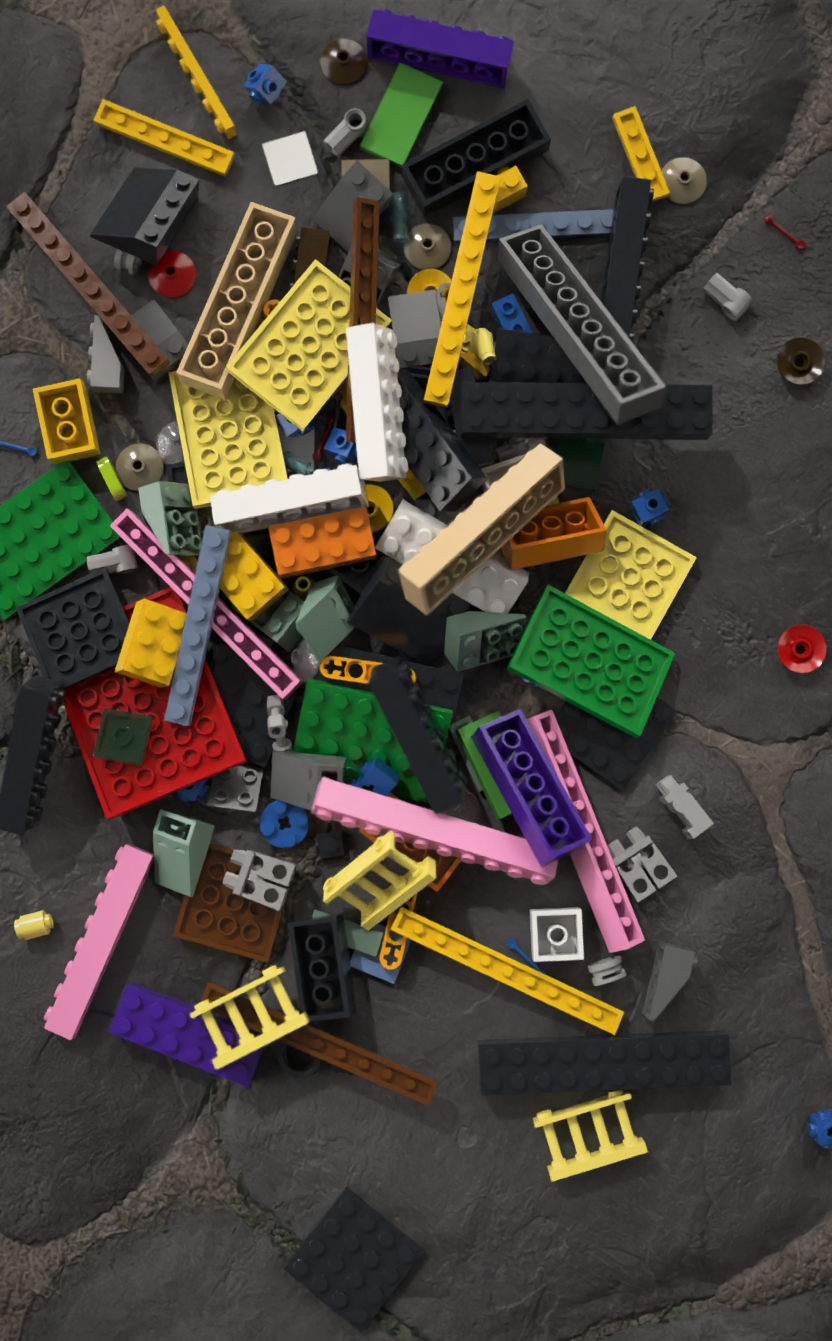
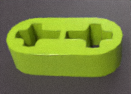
[96,456,128,502]

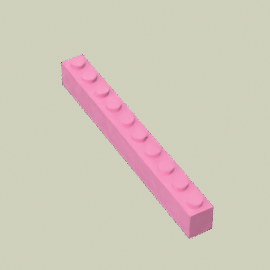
[110,508,304,700]
[526,710,645,953]
[311,777,558,885]

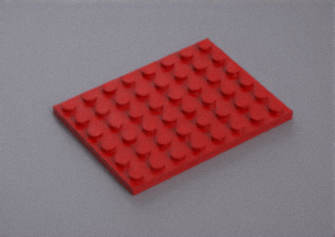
[64,587,247,820]

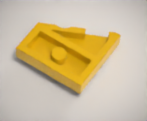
[457,350,491,382]

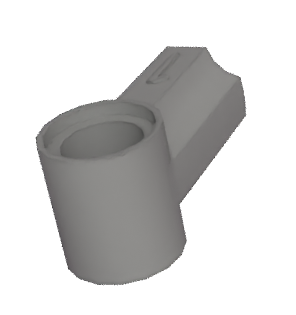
[323,108,367,157]
[703,273,753,321]
[87,545,138,574]

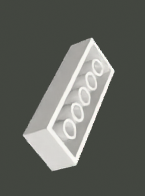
[346,323,408,482]
[210,464,369,534]
[375,500,529,613]

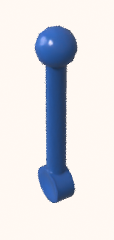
[0,441,38,457]
[507,939,547,975]

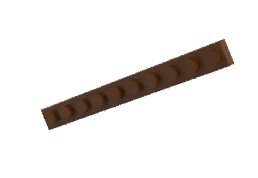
[6,192,170,378]
[346,197,379,444]
[200,982,439,1106]

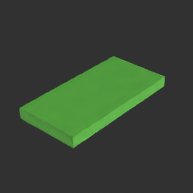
[360,63,443,167]
[455,711,511,820]

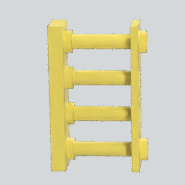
[323,831,436,931]
[190,965,310,1070]
[533,1089,648,1181]

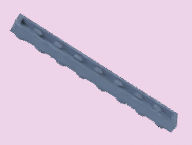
[453,209,613,243]
[164,525,232,726]

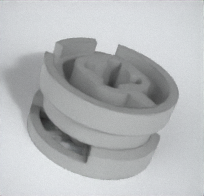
[114,249,142,275]
[587,955,627,986]

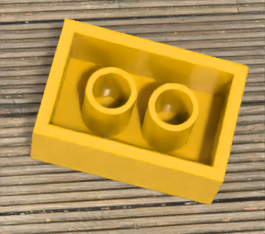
[33,378,101,465]
[220,531,289,621]
[115,598,187,688]

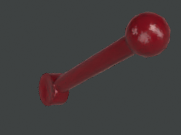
[764,215,806,250]
[312,415,335,462]

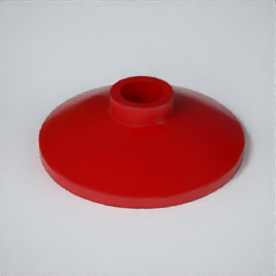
[148,251,196,298]
[777,624,826,673]

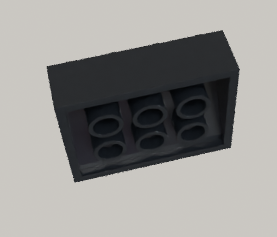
[90,168,199,266]
[347,557,471,666]

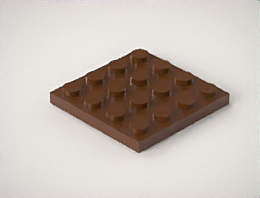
[173,843,290,963]

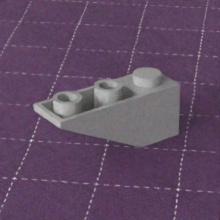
[87,315,125,393]

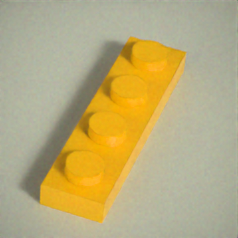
[612,106,670,202]

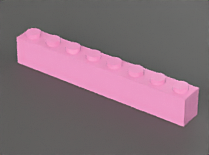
[44,843,154,1040]

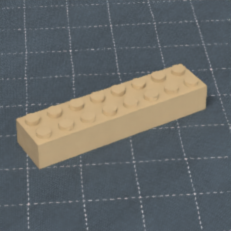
[176,202,298,400]
[399,443,565,615]

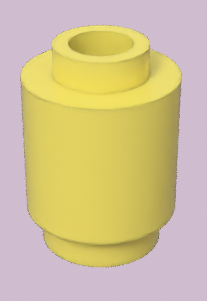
[14,910,54,940]

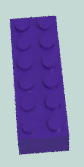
[366,9,514,89]
[471,709,592,868]
[108,982,265,1087]

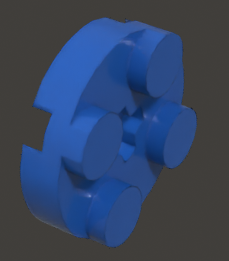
[260,800,309,848]

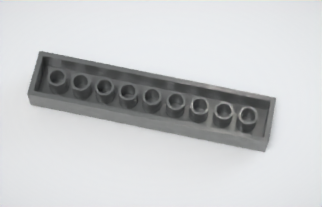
[498,224,666,424]

